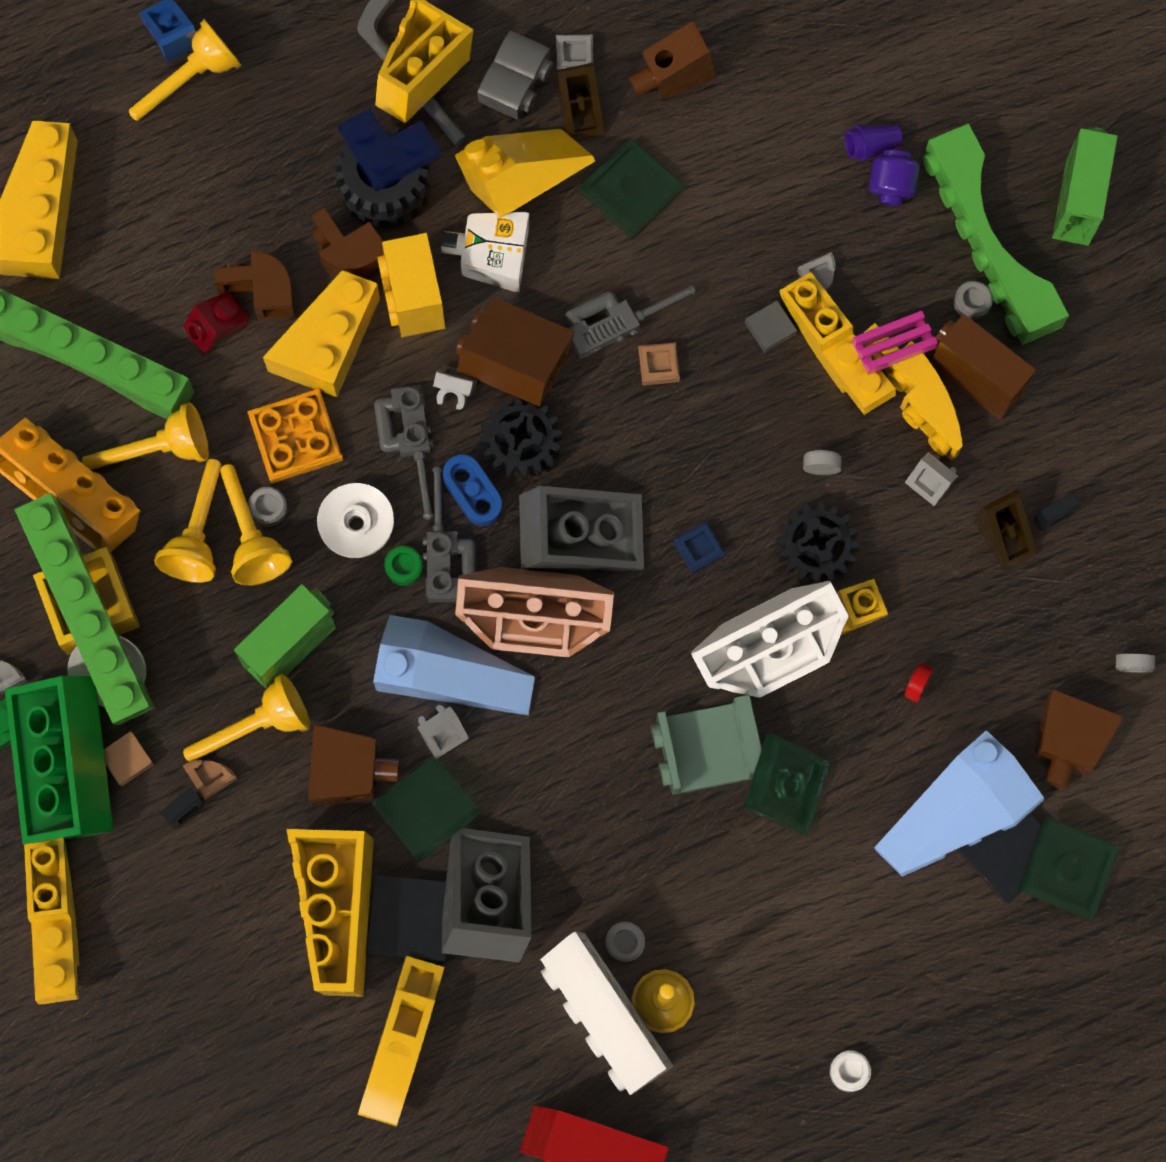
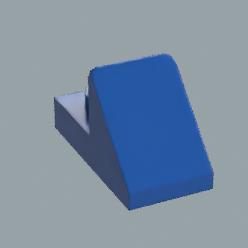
[139,0,196,62]

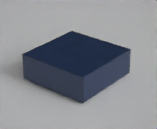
[673,521,726,575]

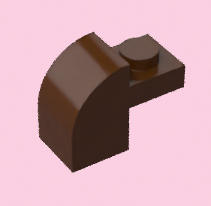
[311,208,384,279]
[214,251,296,321]

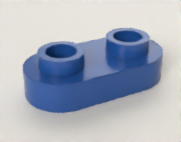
[443,455,502,526]

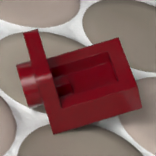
[184,291,250,354]

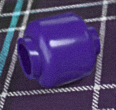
[869,150,920,206]

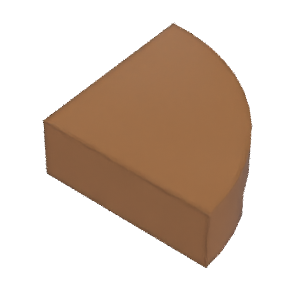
[183,760,238,800]

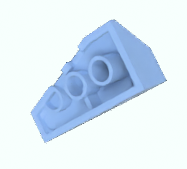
[373,615,535,716]
[875,731,1044,876]

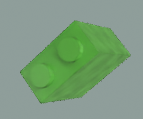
[1052,128,1118,246]
[234,584,336,689]

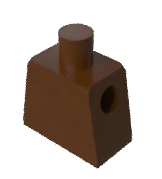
[628,21,717,99]
[1035,690,1123,790]
[308,725,400,806]

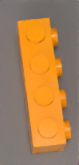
[0,418,140,553]

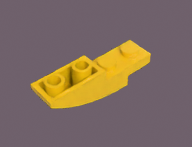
[780,272,896,415]
[864,323,963,461]
[24,839,80,1005]
[358,956,444,1126]

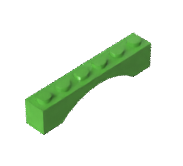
[923,123,1069,345]
[0,289,194,419]
[14,493,155,725]

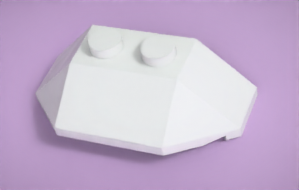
[691,581,848,698]

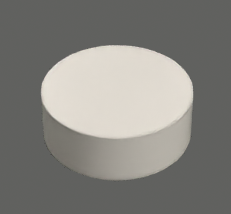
[830,1051,871,1092]

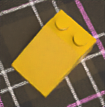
[455,129,595,218]

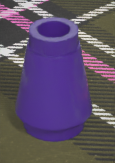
[845,124,902,162]

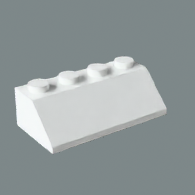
[540,931,673,1095]

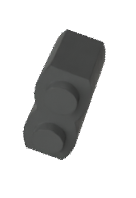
[478,30,553,120]

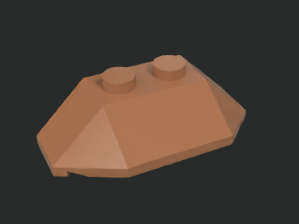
[455,567,614,657]

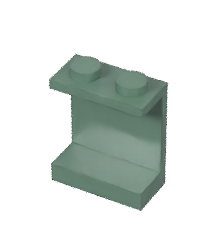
[651,695,766,795]

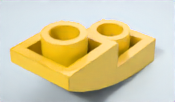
[837,579,888,635]

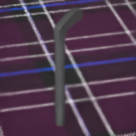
[357,0,467,146]

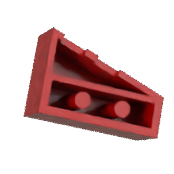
[520,1106,669,1162]

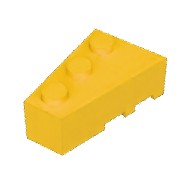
[375,0,474,123]
[263,270,380,398]

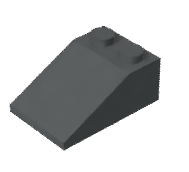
[519,486,644,573]
[442,827,531,962]

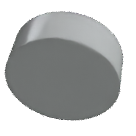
[954,281,993,321]
[803,450,842,475]
[248,487,287,527]
[1116,654,1155,673]
[605,922,645,963]

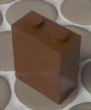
[455,297,575,407]
[931,313,1036,421]

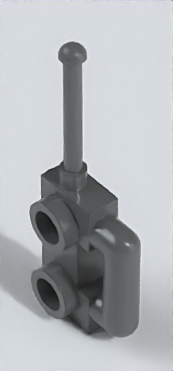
[565,285,696,359]
[374,385,434,520]
[423,466,477,603]

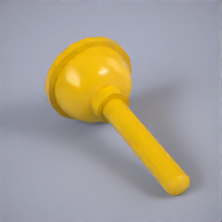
[129,19,242,121]
[82,402,209,470]
[154,459,221,583]
[220,464,292,586]
[183,673,311,762]
[631,969,695,1034]

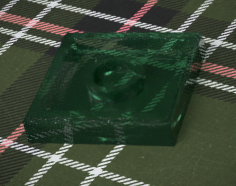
[579,138,683,240]
[743,734,831,836]
[372,757,481,862]
[1018,818,1120,921]

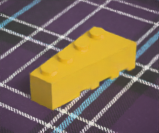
[0,121,78,279]
[287,829,374,997]

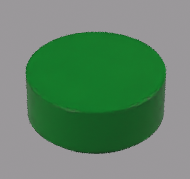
[385,546,424,586]

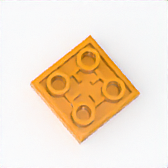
[247,389,343,484]

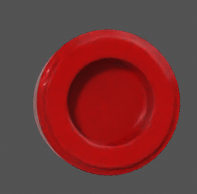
[904,663,934,703]

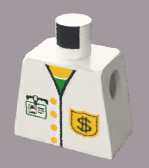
[441,212,529,292]

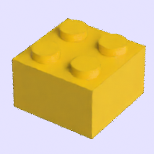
[377,233,445,338]
[33,547,140,655]

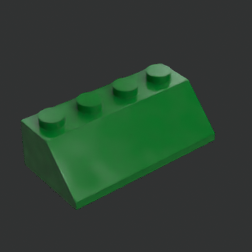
[5,676,114,845]

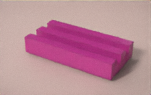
[852,311,938,375]

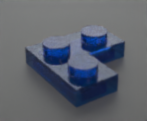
[338,108,441,192]

